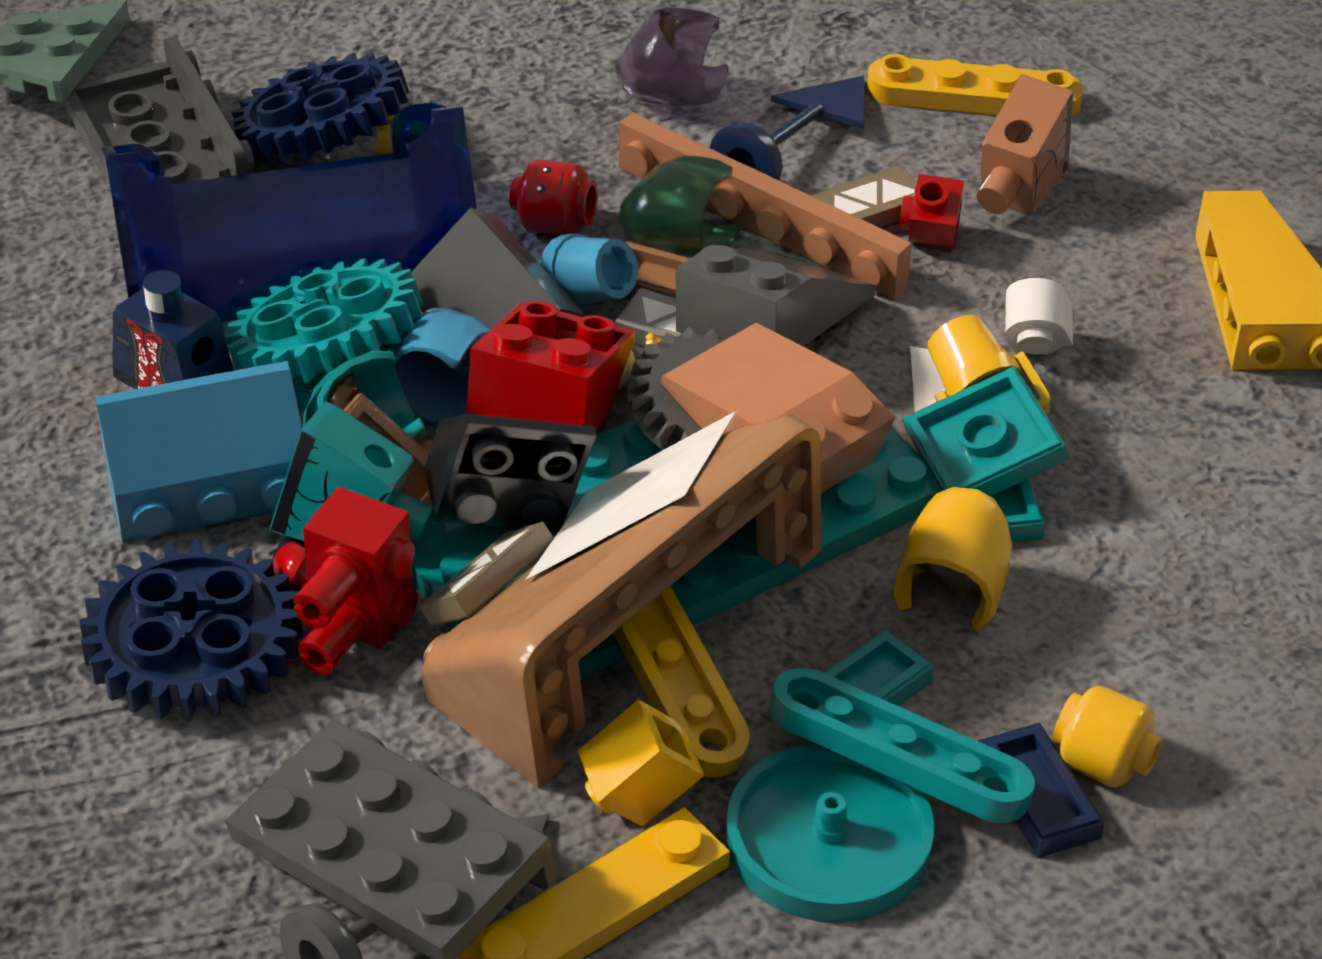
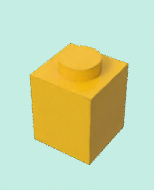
[577,699,704,827]

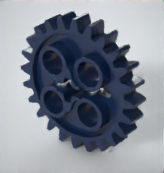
[232,53,409,162]
[80,540,303,721]

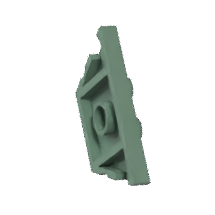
[0,1,130,102]

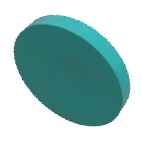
[726,743,934,922]

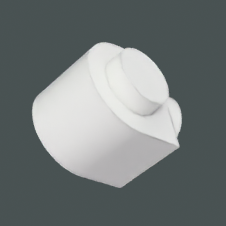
[1005,278,1073,355]

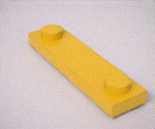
[455,807,730,959]

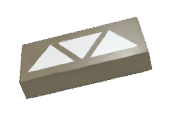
[811,165,917,228]
[419,522,554,625]

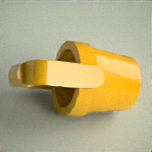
[927,314,1051,415]

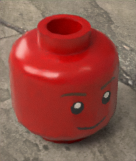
[509,159,598,236]

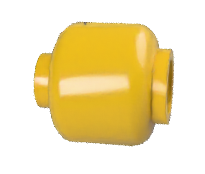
[1052,685,1163,788]

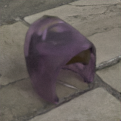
[615,7,729,108]

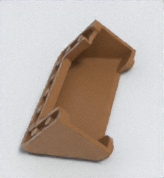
[422,415,822,789]

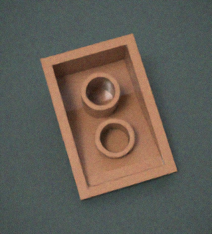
[660,323,895,494]

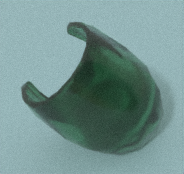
[619,156,741,258]

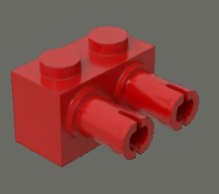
[293,486,418,676]

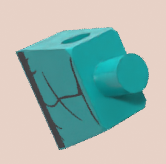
[269,402,434,543]

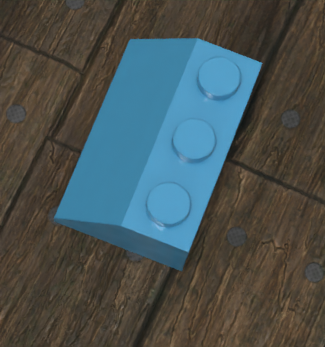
[95,361,302,542]

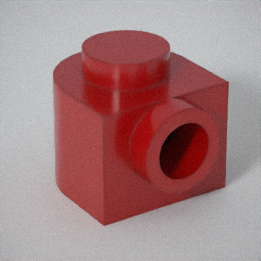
[899,174,964,249]

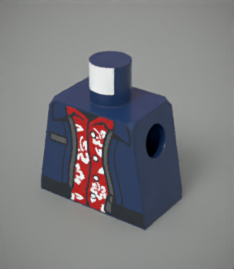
[113,270,234,389]

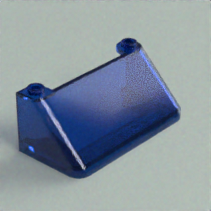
[101,100,477,323]

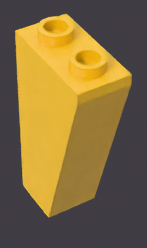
[1195,191,1322,370]

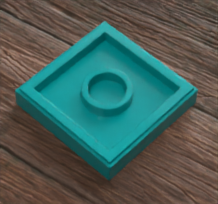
[902,366,1070,496]

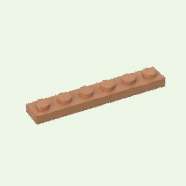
[619,112,912,300]

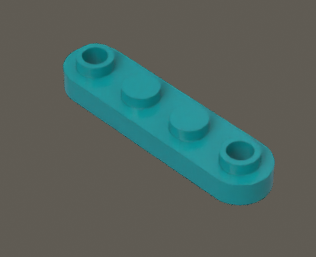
[769,668,1035,823]

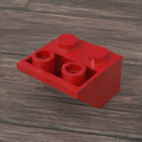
[466,301,635,431]

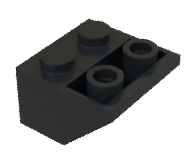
[425,414,597,532]

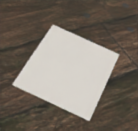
[526,411,736,580]

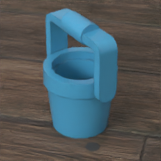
[538,234,638,310]

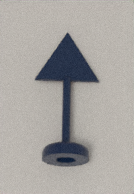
[710,75,864,181]

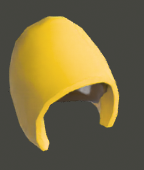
[893,487,1012,632]

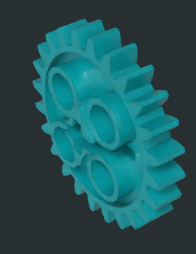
[225,259,424,383]

